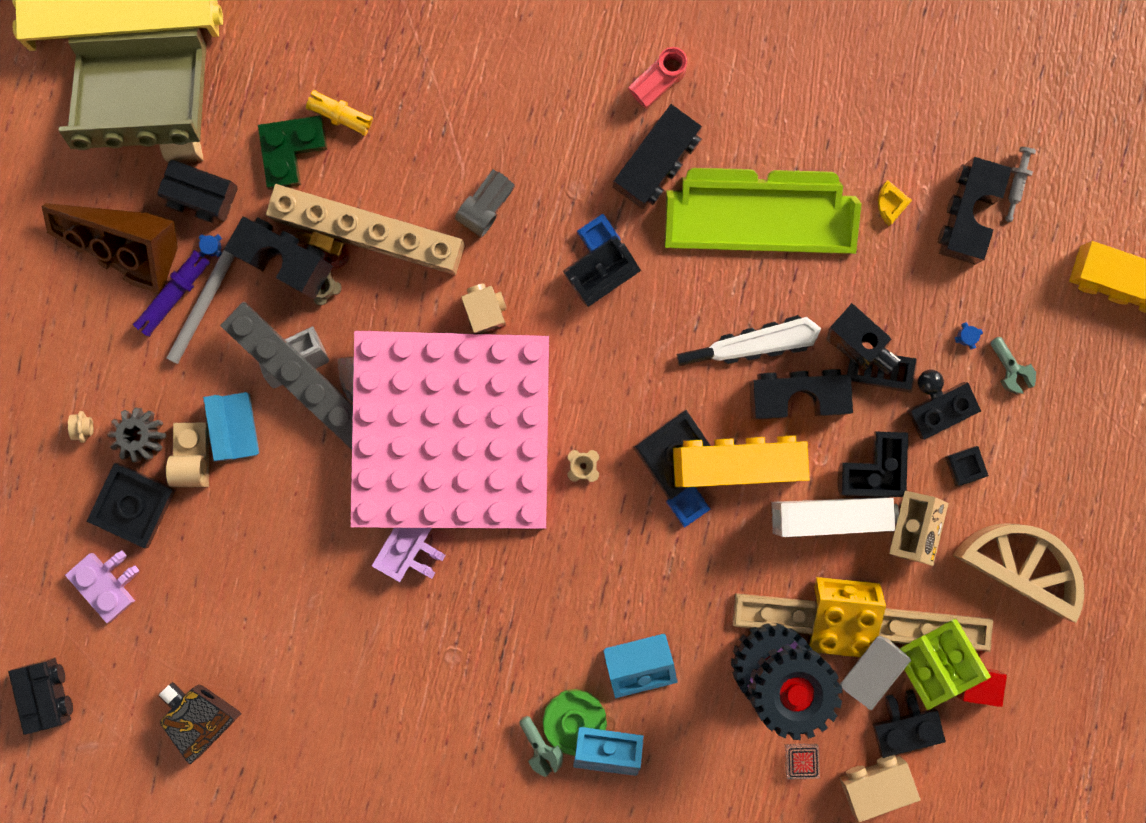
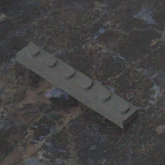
[220,302,353,449]

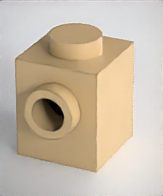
[461,284,507,334]

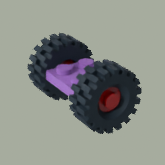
[731,623,842,740]

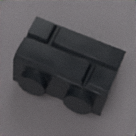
[157,160,238,224]
[8,658,73,735]

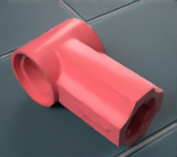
[628,47,687,109]

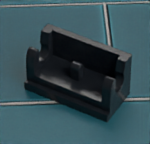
[563,235,642,307]

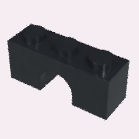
[938,157,1012,265]
[224,216,333,300]
[749,369,853,420]

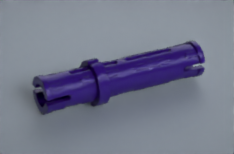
[133,250,211,337]

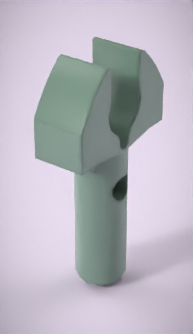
[990,337,1036,394]
[519,716,563,777]

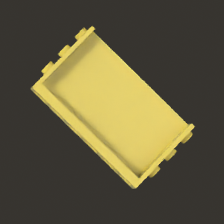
[12,0,223,51]

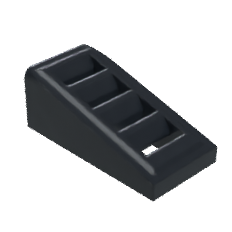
[847,355,917,393]

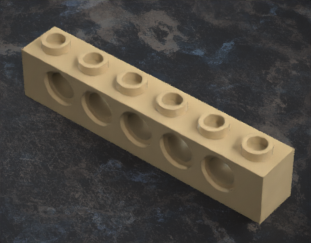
[266,184,465,275]

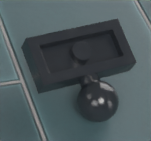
[907,369,981,440]

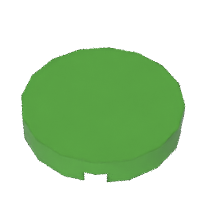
[543,689,607,756]

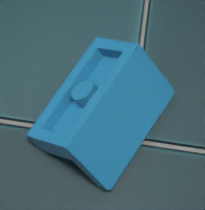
[203,392,259,461]
[604,634,678,698]
[573,727,644,776]

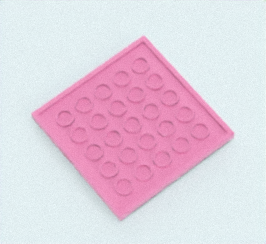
[351,331,549,529]

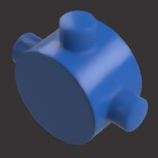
[198,234,222,257]
[955,322,983,350]

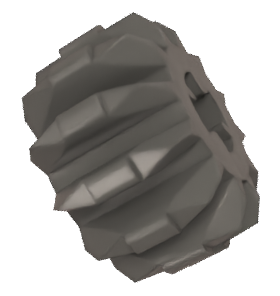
[107,408,166,462]

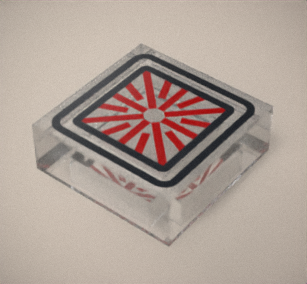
[785,744,820,779]

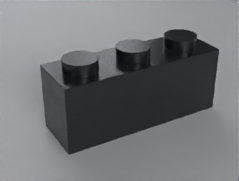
[613,104,702,209]

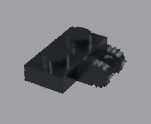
[872,689,946,758]

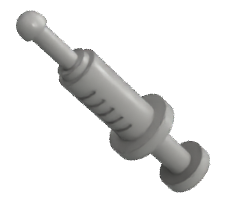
[1005,147,1036,222]

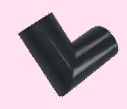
[837,431,908,497]

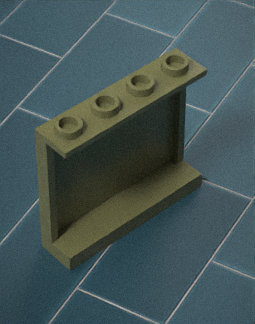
[59,28,206,150]

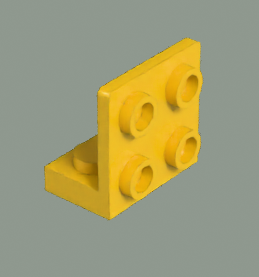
[809,577,886,657]

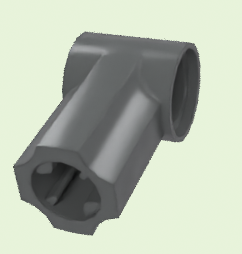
[455,169,515,238]

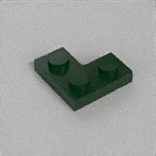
[258,115,327,190]

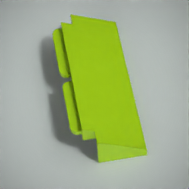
[665,168,862,254]

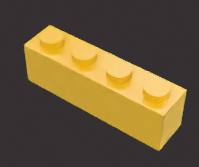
[1069,241,1146,313]
[673,436,810,487]

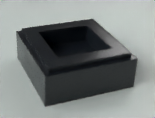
[945,446,989,487]

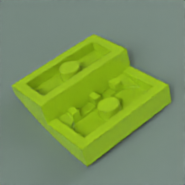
[900,619,991,710]

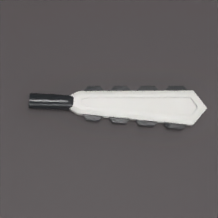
[677,315,821,366]

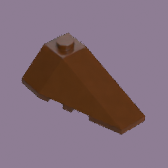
[41,203,178,294]

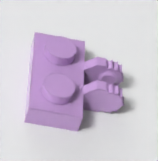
[372,528,446,582]
[65,550,140,623]

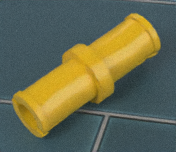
[306,90,373,136]

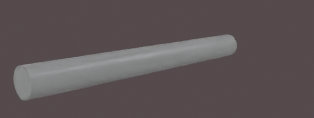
[166,250,235,364]

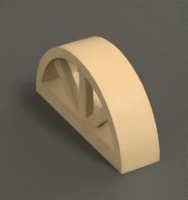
[953,523,1084,623]

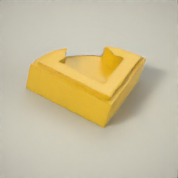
[878,180,912,226]

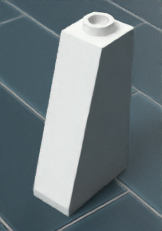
[771,497,899,537]

